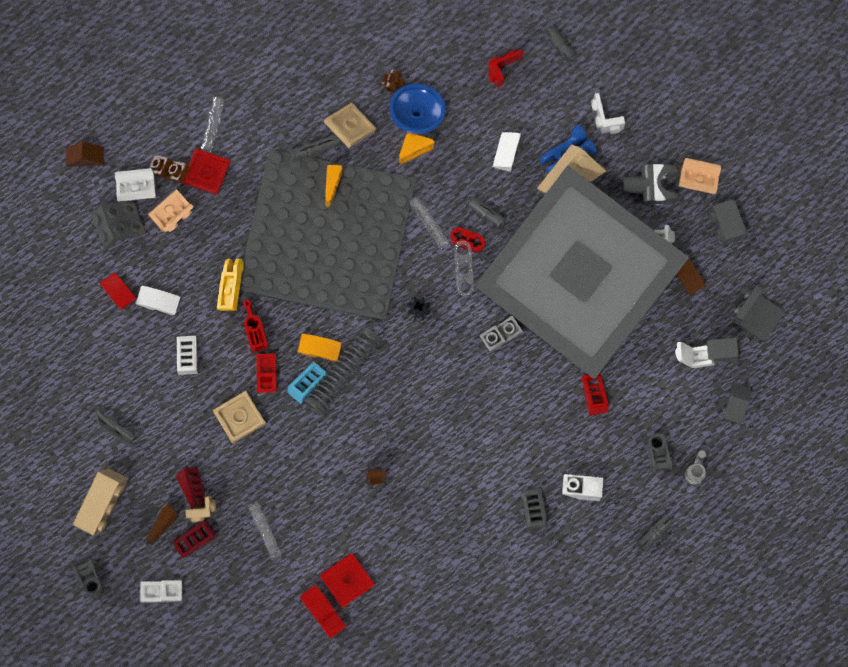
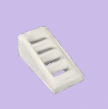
[177,336,198,375]

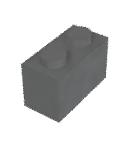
[709,199,747,245]

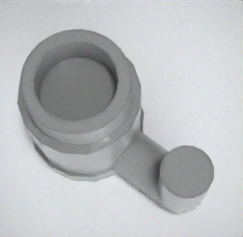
[685,450,706,485]

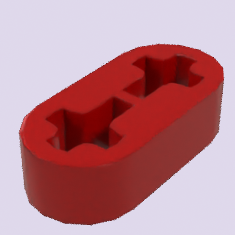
[450,228,485,253]

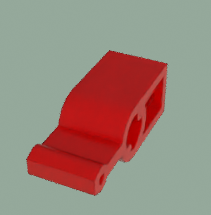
[243,299,268,353]
[299,584,346,639]

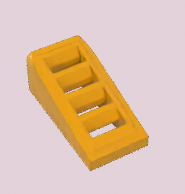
[325,165,342,207]

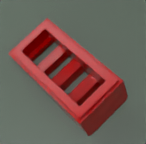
[581,373,609,416]

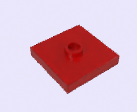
[183,148,231,196]
[320,553,375,609]

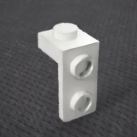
[591,93,625,134]
[675,342,714,368]

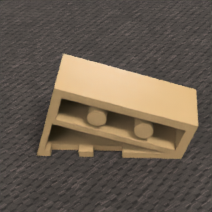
[537,145,606,195]
[73,468,129,535]

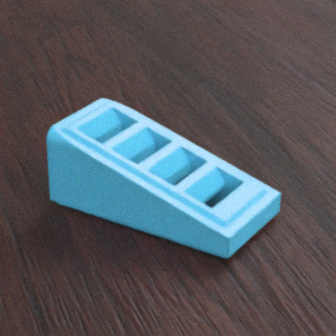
[287,362,328,404]

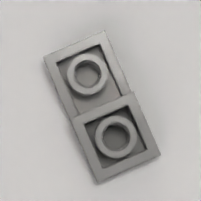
[479,316,523,352]

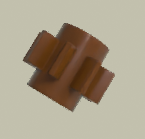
[382,70,405,93]

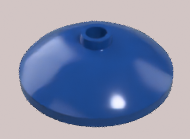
[389,84,445,134]

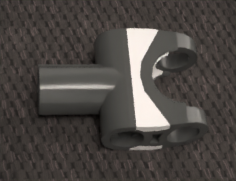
[622,164,679,205]

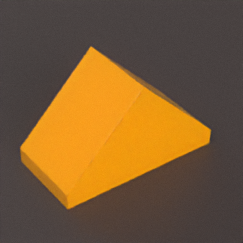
[399,132,434,164]

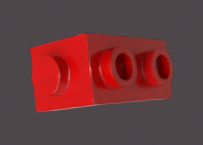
[487,49,523,88]

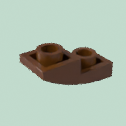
[149,155,190,184]
[676,252,706,296]

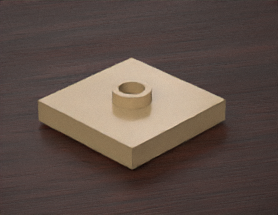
[324,102,376,148]
[213,391,266,444]

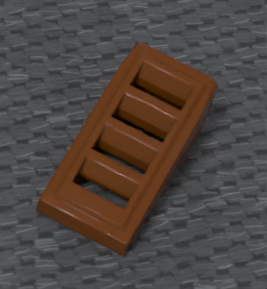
[365,468,386,485]
[147,503,178,545]

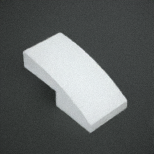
[135,286,180,315]
[140,580,182,603]

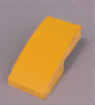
[297,334,342,362]

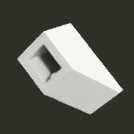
[562,474,603,501]

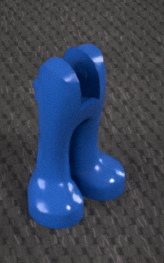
[540,125,597,173]

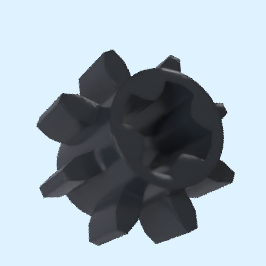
[408,297,430,320]

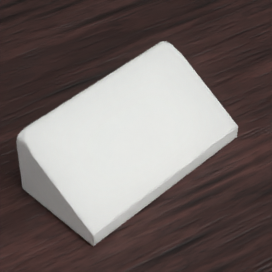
[493,132,520,172]

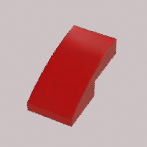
[99,272,137,311]
[256,354,277,393]

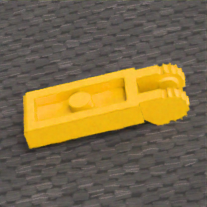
[217,259,244,311]

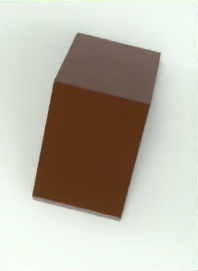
[66,141,104,167]

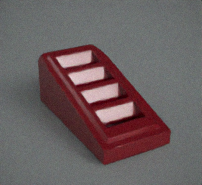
[175,467,206,509]
[172,520,218,559]

